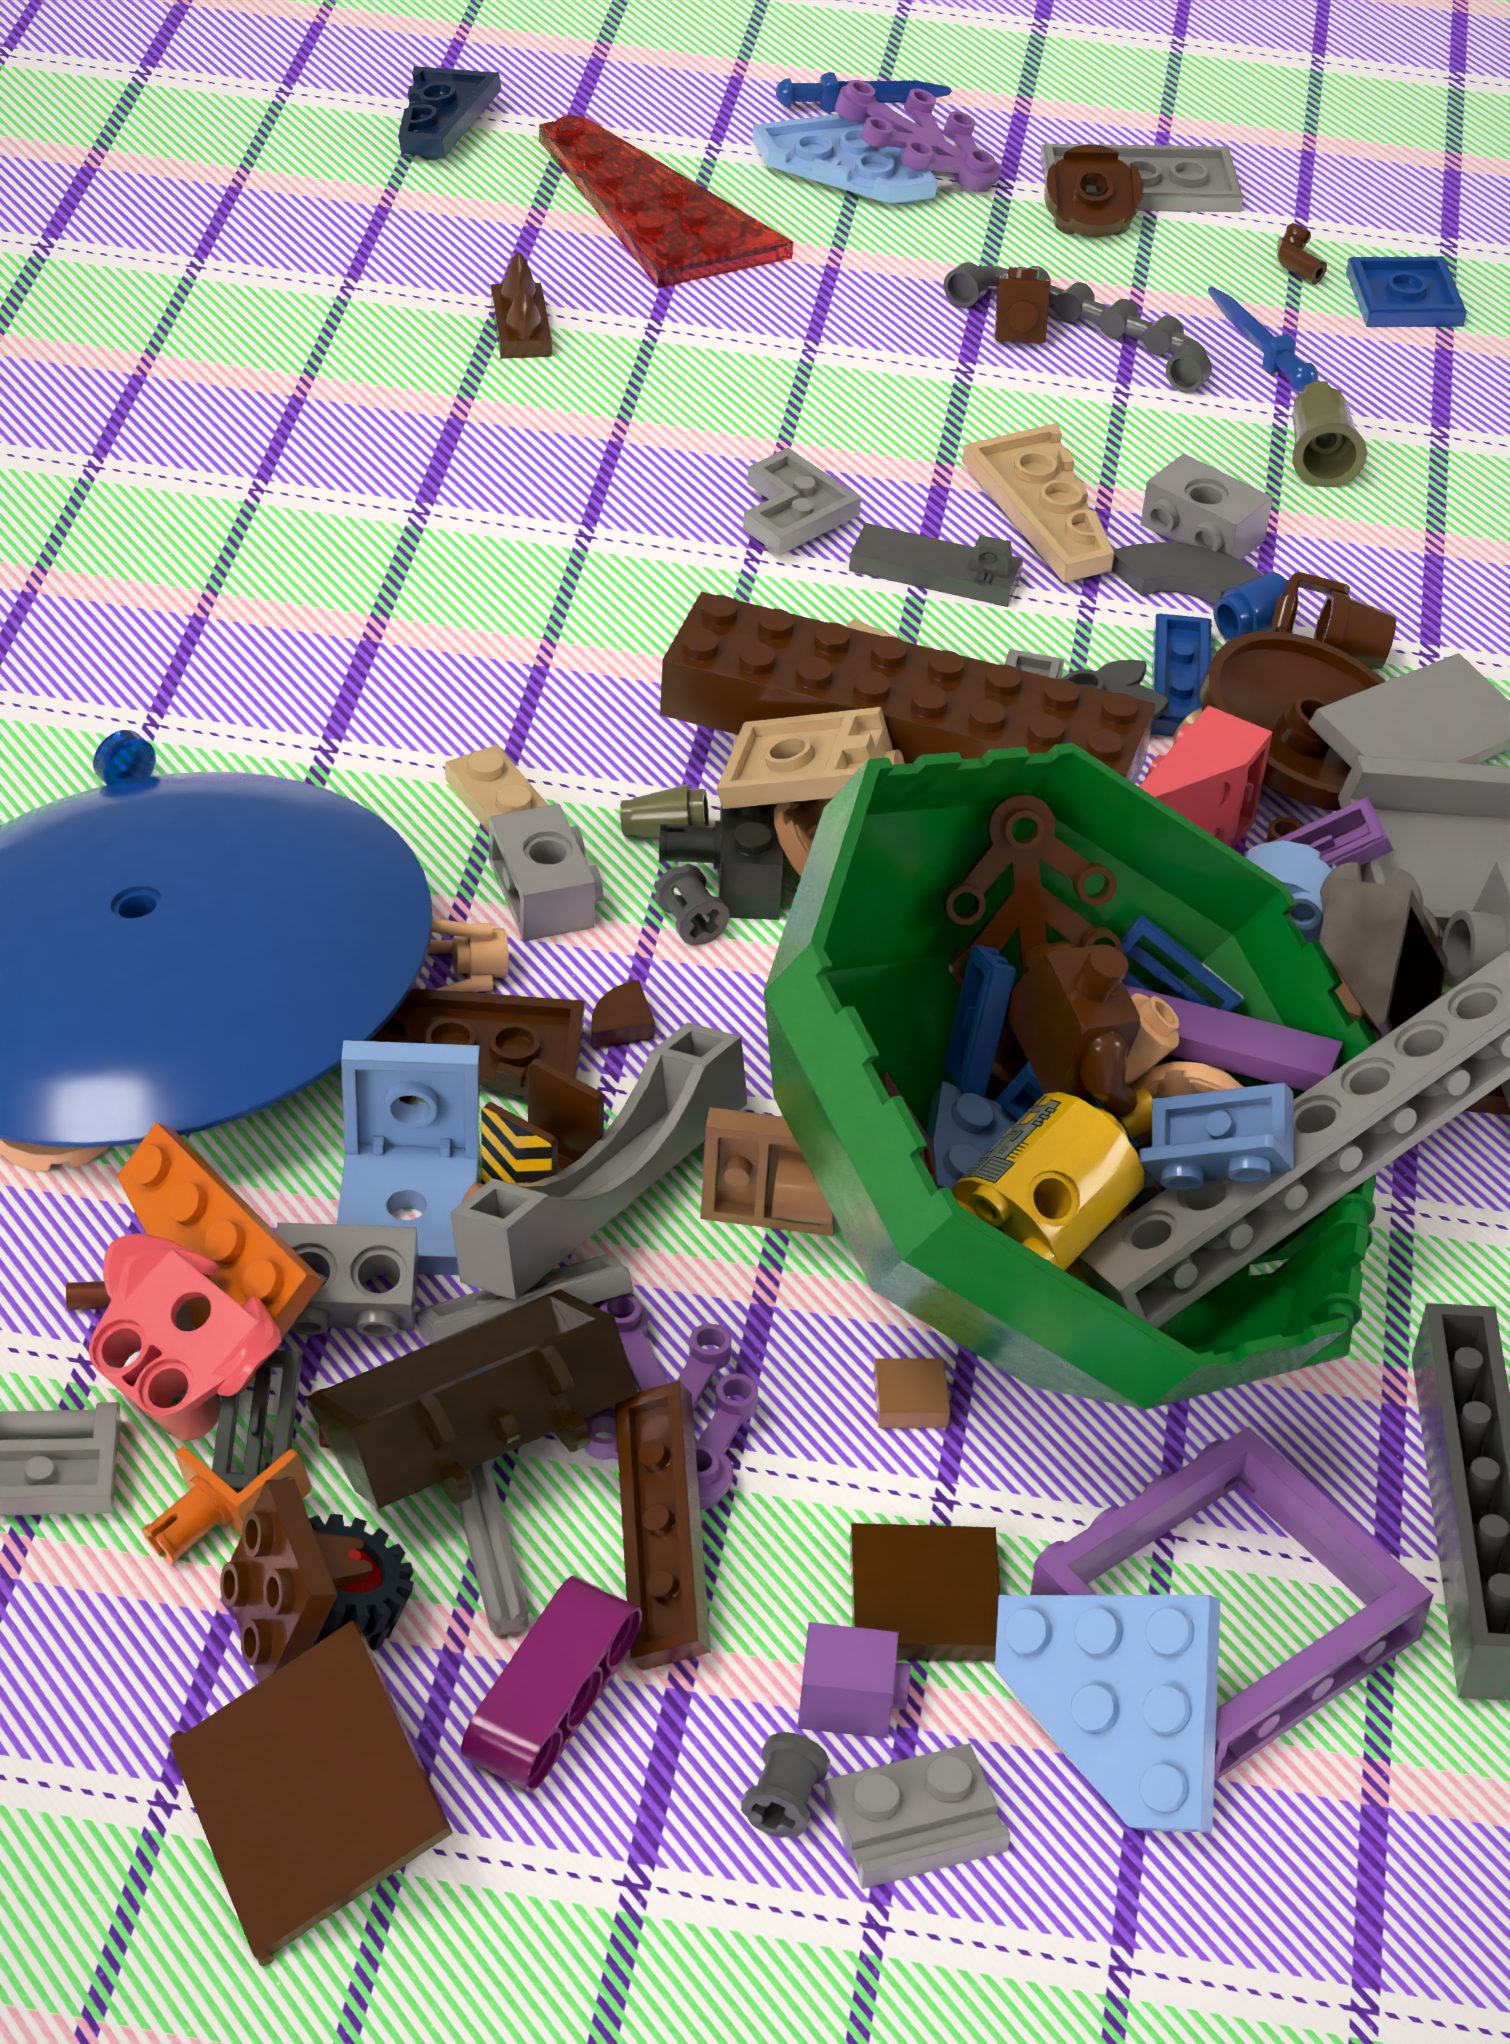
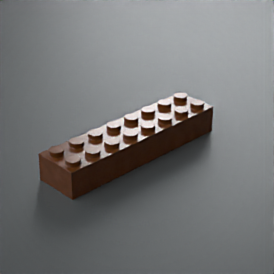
[660,591,1156,785]

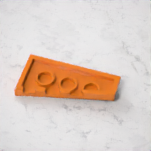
[117,1122,324,1393]

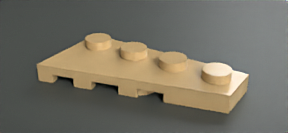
[962,423,1114,583]

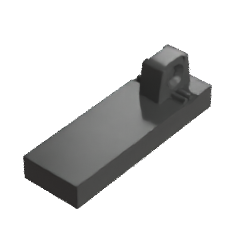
[849,523,1023,607]

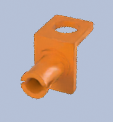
[141,1446,312,1565]

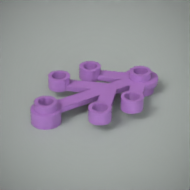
[835,80,1001,192]
[584,1293,758,1510]

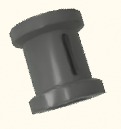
[654,864,730,945]
[741,1732,830,1838]

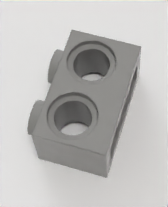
[277,1222,419,1337]

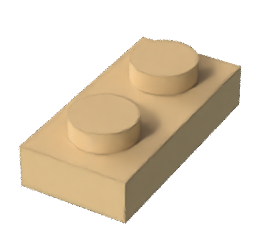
[445,744,548,833]

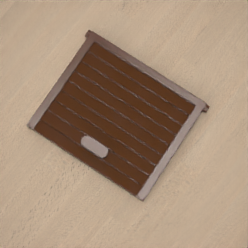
[169,1620,453,1966]

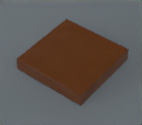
[850,1523,1000,1661]

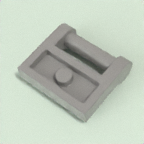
[0,1402,121,1515]

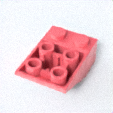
[1139,705,1273,849]

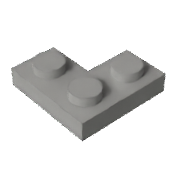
[743,447,861,556]

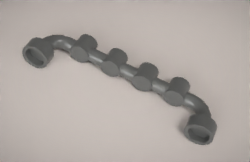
[943,262,1212,393]

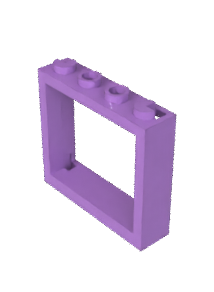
[1030,1426,1434,1782]

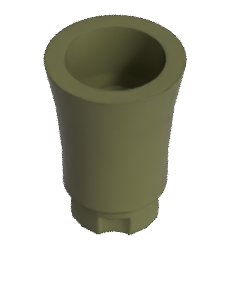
[1292,381,1367,488]

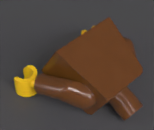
[1006,941,1153,1139]

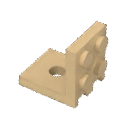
[716,707,905,809]

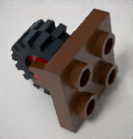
[220,1479,414,1683]

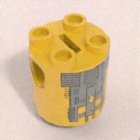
[951,1092,1144,1271]

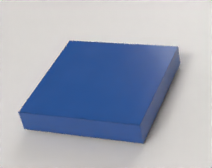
[1346,256,1467,327]

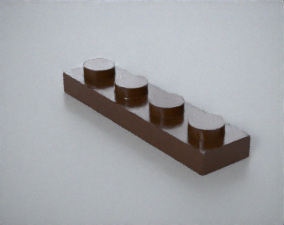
[615,1380,711,1671]

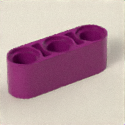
[461,1575,642,1792]

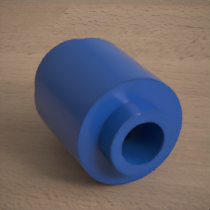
[1213,572,1299,640]

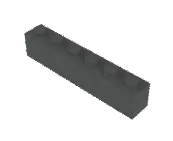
[1412,1303,1510,1701]

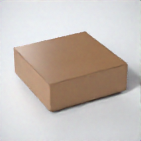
[873,1358,950,1428]

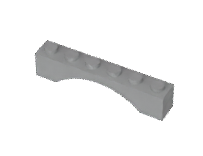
[450,1022,748,1300]

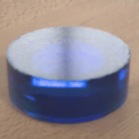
[93,730,156,785]

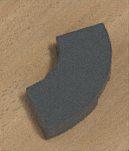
[1112,542,1262,605]

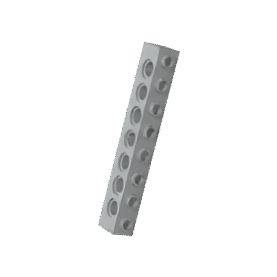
[1077,951,1510,1328]

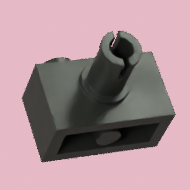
[659,804,783,920]

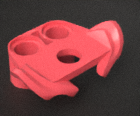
[89,1233,283,1441]

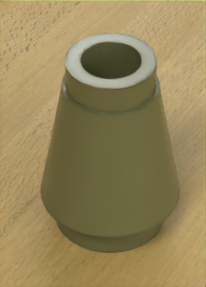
[620,784,709,839]

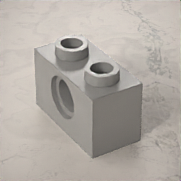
[1140,453,1273,560]
[489,803,603,941]

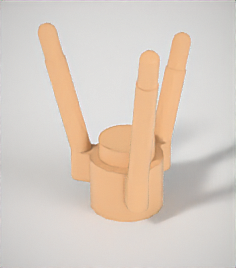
[427,918,509,992]

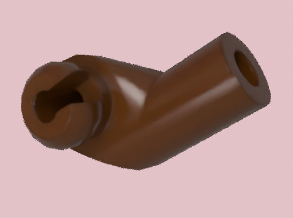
[1277,223,1327,284]

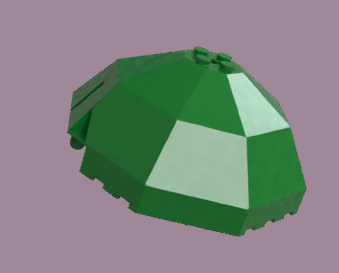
[763,743,1377,1410]

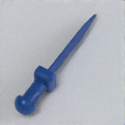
[776,72,952,112]
[1208,286,1318,392]

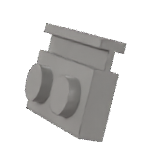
[824,1743,1010,1889]

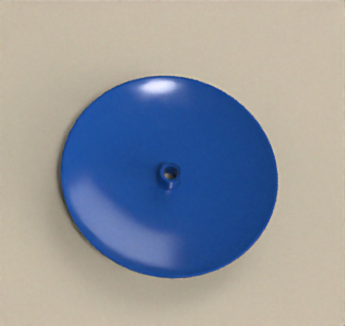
[0,771,433,1148]

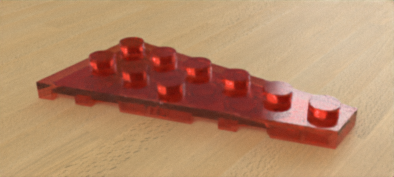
[539,115,793,288]

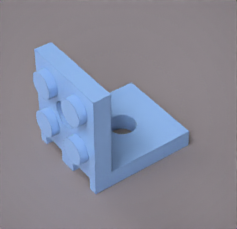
[337,1040,480,1275]

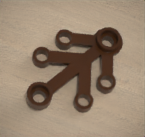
[942,793,1123,987]

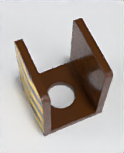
[481,1058,604,1185]

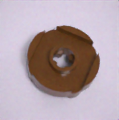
[1044,145,1143,237]

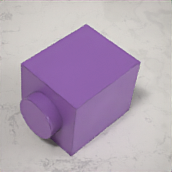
[797,1622,911,1739]

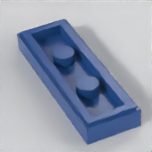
[1150,613,1212,736]

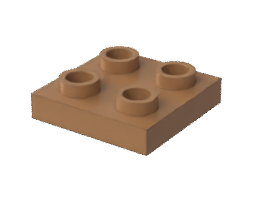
[700,1107,835,1236]

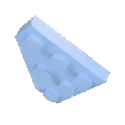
[752,114,937,204]
[995,1595,1220,1833]

